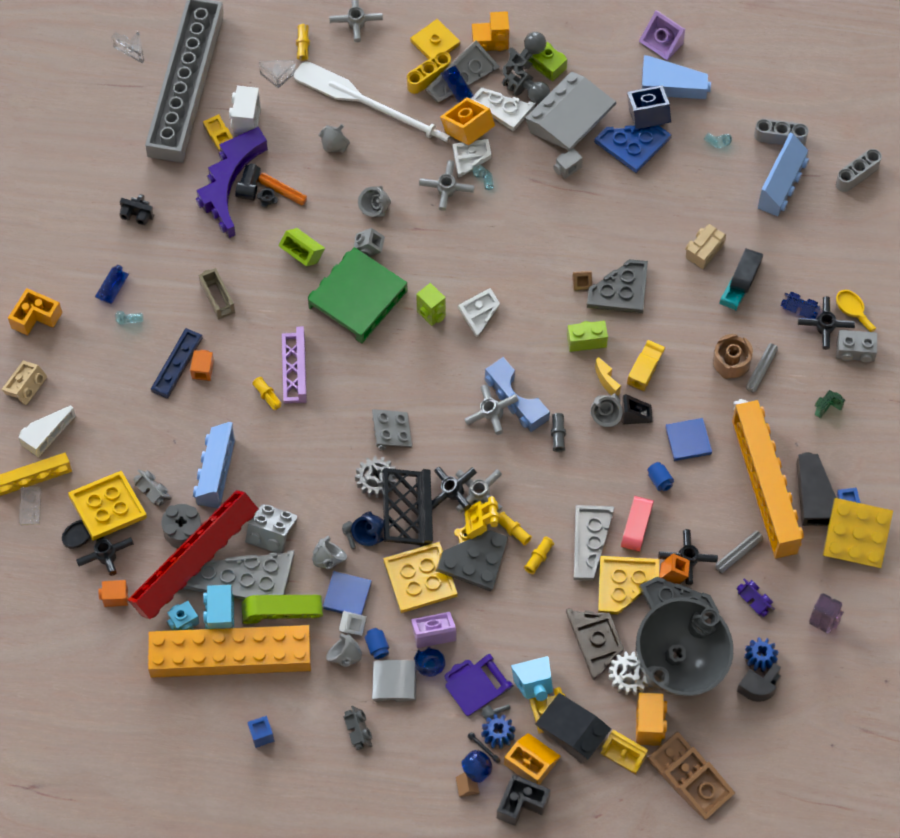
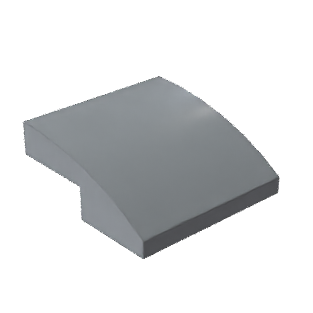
[372,660,417,702]

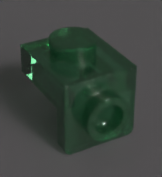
[815,390,845,418]

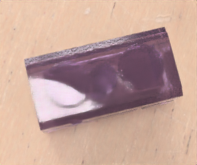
[809,593,844,633]

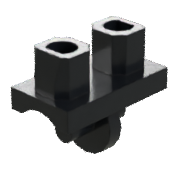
[120,194,154,226]

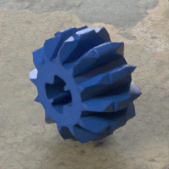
[744,637,779,672]
[481,714,516,749]

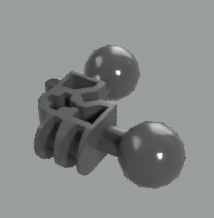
[502,32,550,104]

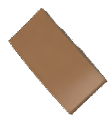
[647,732,735,820]

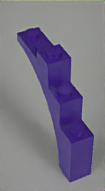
[195,126,268,238]

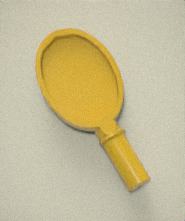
[836,289,876,332]

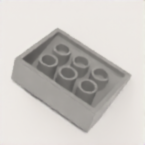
[525,72,616,151]

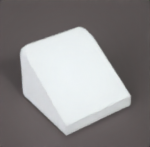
[339,611,367,636]

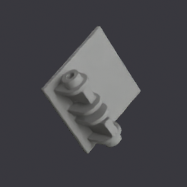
[372,409,412,450]

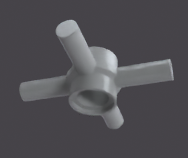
[329,0,383,42]
[419,160,474,211]
[465,385,519,435]
[456,469,503,513]

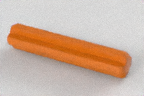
[258,173,307,205]

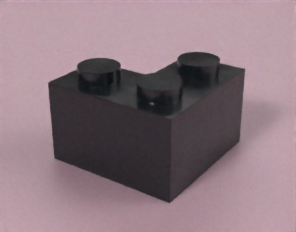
[497,774,551,826]

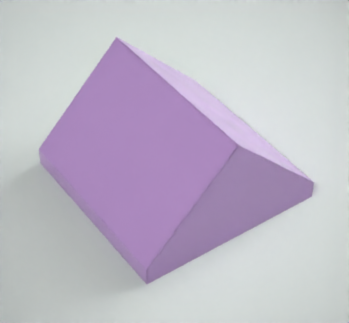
[639,10,685,60]
[411,612,456,648]

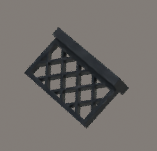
[382,468,433,547]

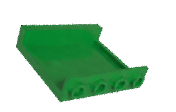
[308,247,408,344]

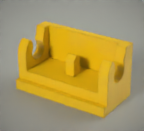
[601,730,648,775]

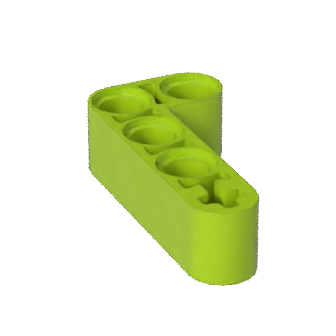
[241,595,323,624]

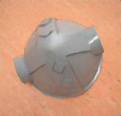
[318,124,350,153]
[358,186,391,217]
[590,393,622,427]
[312,536,347,569]
[326,633,362,667]

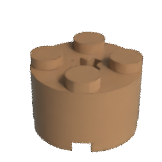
[713,334,753,379]

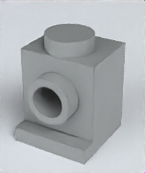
[553,148,583,179]

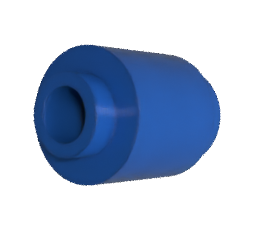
[647,462,674,491]
[364,628,389,659]

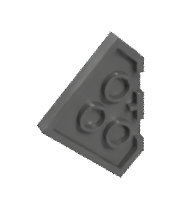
[587,259,648,313]
[436,530,508,591]
[639,577,719,621]

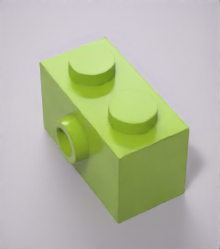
[529,42,567,82]
[278,228,325,266]
[416,283,446,326]
[567,321,608,352]

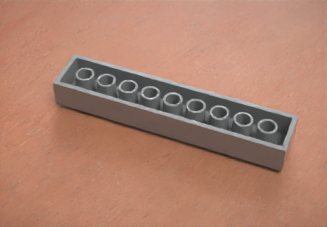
[145,0,224,163]

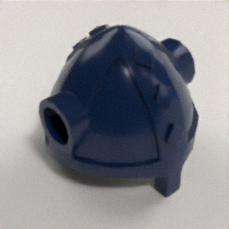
[351,511,384,546]

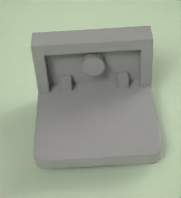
[245,504,297,554]

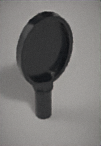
[62,520,91,549]

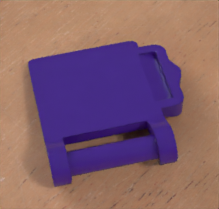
[445,654,513,717]

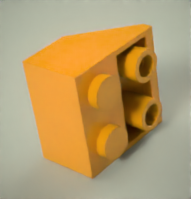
[504,733,561,785]

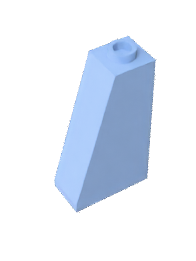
[642,55,711,99]

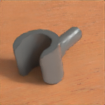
[342,521,356,549]
[481,704,510,719]

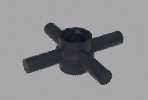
[798,296,855,350]
[432,467,477,510]
[658,529,718,585]
[76,537,134,576]

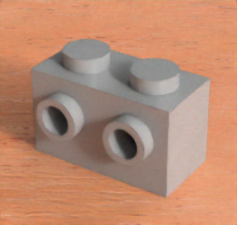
[836,330,877,362]

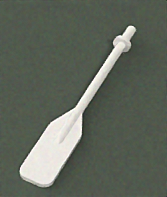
[294,62,450,142]

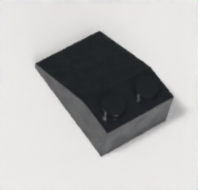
[535,693,612,763]

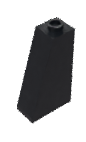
[796,452,836,526]

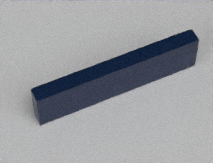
[151,328,203,399]

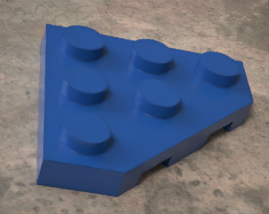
[594,125,671,173]

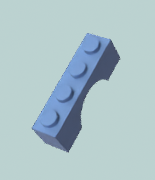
[484,357,550,432]

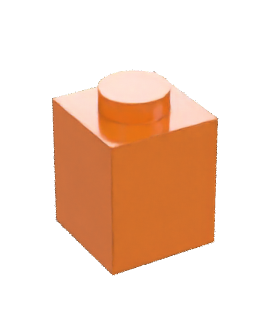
[190,350,214,381]
[659,554,690,584]
[98,580,128,607]

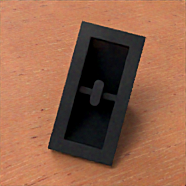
[622,394,653,425]

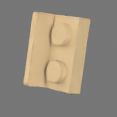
[1,360,47,405]

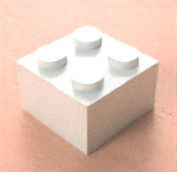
[229,86,261,136]

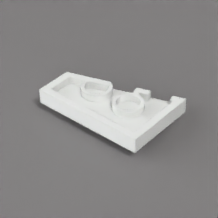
[471,88,535,131]

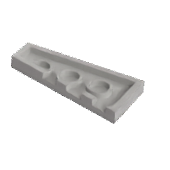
[425,40,500,103]
[574,505,615,581]

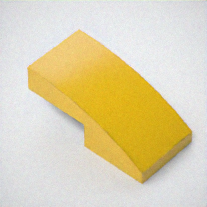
[203,114,233,151]
[595,357,621,396]

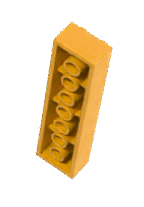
[732,400,804,559]
[148,625,311,678]

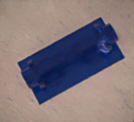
[441,65,474,103]
[95,264,129,304]
[780,292,821,319]

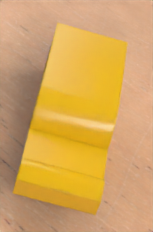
[627,340,665,391]

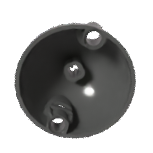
[635,598,734,696]

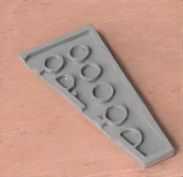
[184,550,295,600]

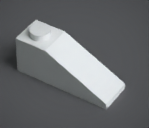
[18,405,76,457]

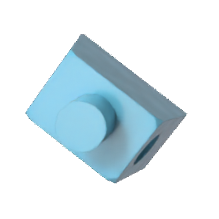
[511,656,553,701]

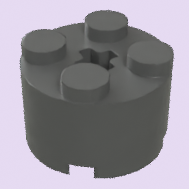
[161,504,202,549]

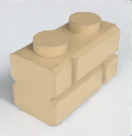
[685,224,726,269]

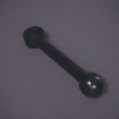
[468,732,501,763]

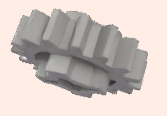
[355,456,397,498]

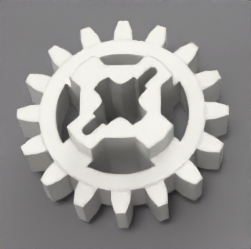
[608,652,648,695]

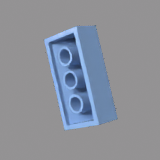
[758,133,809,217]
[193,422,235,508]

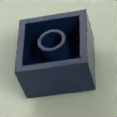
[627,85,671,129]

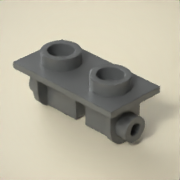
[344,706,373,750]

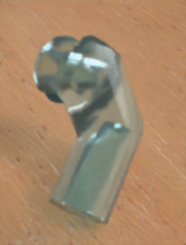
[704,132,732,148]
[473,165,494,190]
[115,311,143,324]

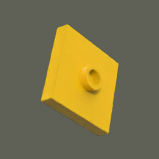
[410,19,460,59]

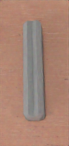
[746,343,778,392]
[715,531,763,573]

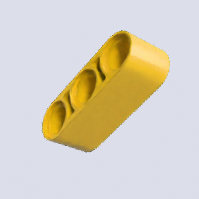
[407,52,451,94]

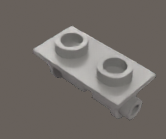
[133,470,171,506]

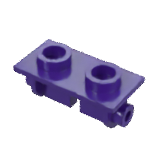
[736,578,775,617]

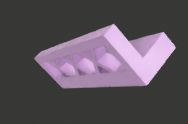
[282,326,307,404]

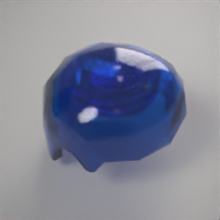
[414,647,446,677]
[461,750,492,783]

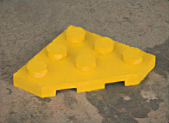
[598,556,659,615]

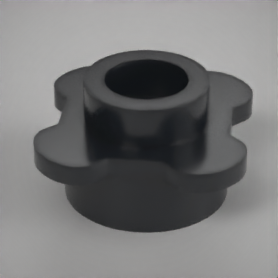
[257,188,278,208]

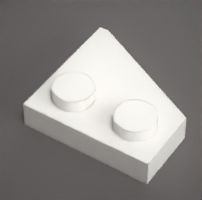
[452,139,491,177]
[458,288,500,337]

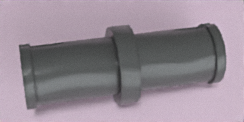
[551,413,566,452]

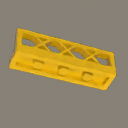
[0,452,72,496]

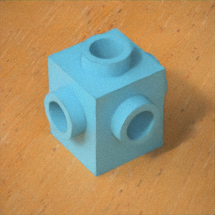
[167,601,200,631]

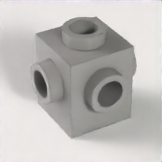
[354,228,385,257]

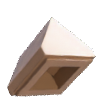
[572,271,592,290]
[456,772,479,797]

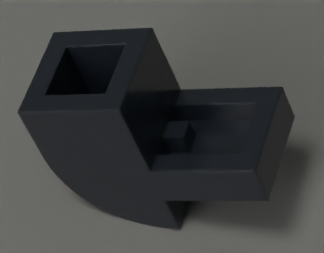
[737,663,781,702]

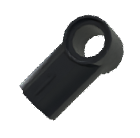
[235,163,261,201]

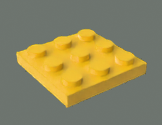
[68,470,147,541]
[822,498,893,568]
[383,542,458,613]

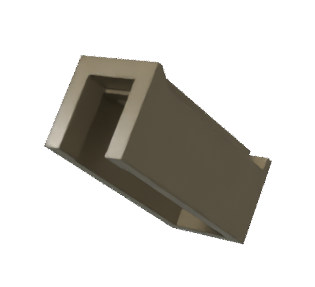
[199,268,235,320]

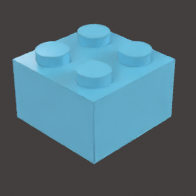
[203,585,234,629]

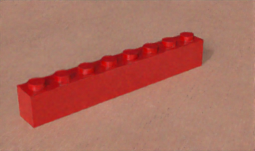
[128,490,259,619]

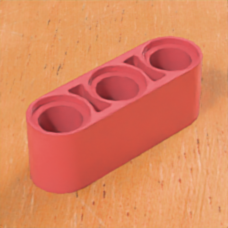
[621,496,654,552]

